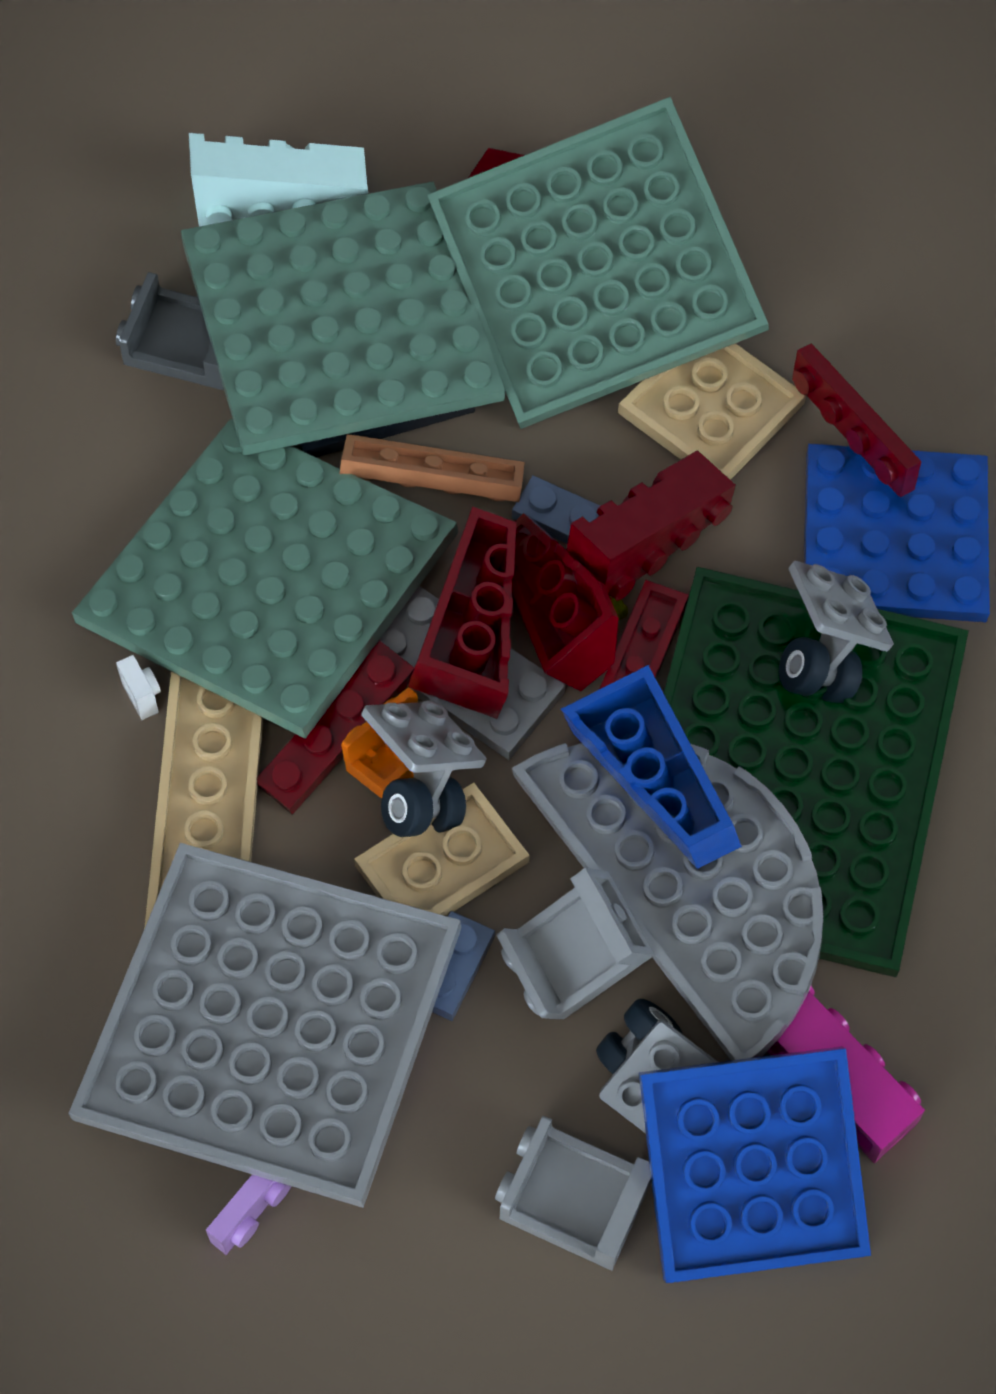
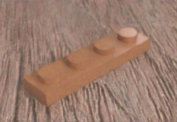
[340,434,525,502]

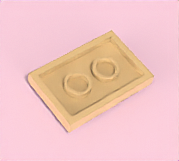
[354,782,530,916]

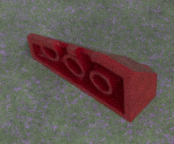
[512,513,619,692]

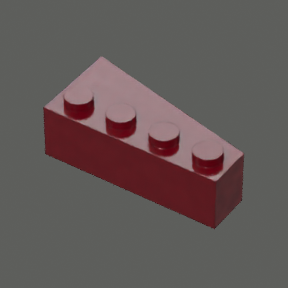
[566,450,736,601]
[408,506,517,719]

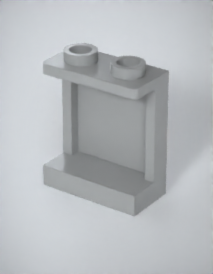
[496,868,655,1019]
[495,1116,652,1271]

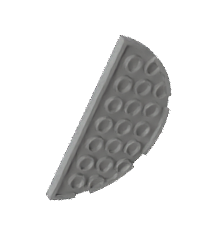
[512,743,823,1060]

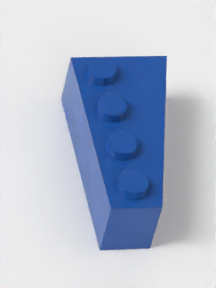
[561,665,742,869]

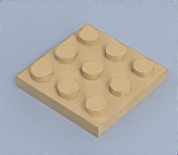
[618,343,807,480]

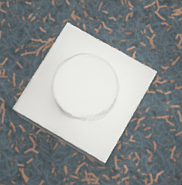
[116,655,161,720]

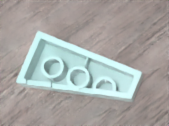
[189,133,368,227]

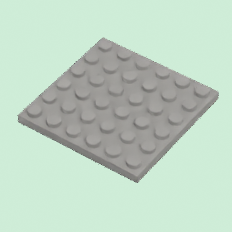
[68,843,462,1208]

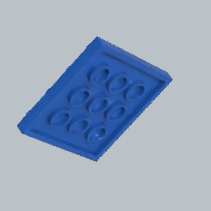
[804,443,990,622]
[639,1046,871,1283]

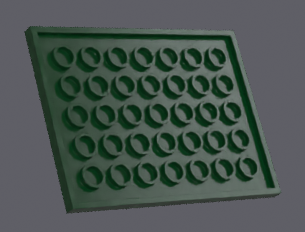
[664,567,969,977]

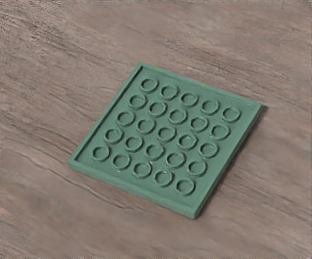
[427,97,769,429]
[181,181,505,456]
[72,419,458,739]

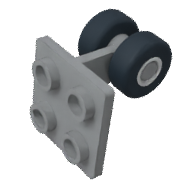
[779,561,894,703]
[361,701,487,837]
[596,999,718,1133]

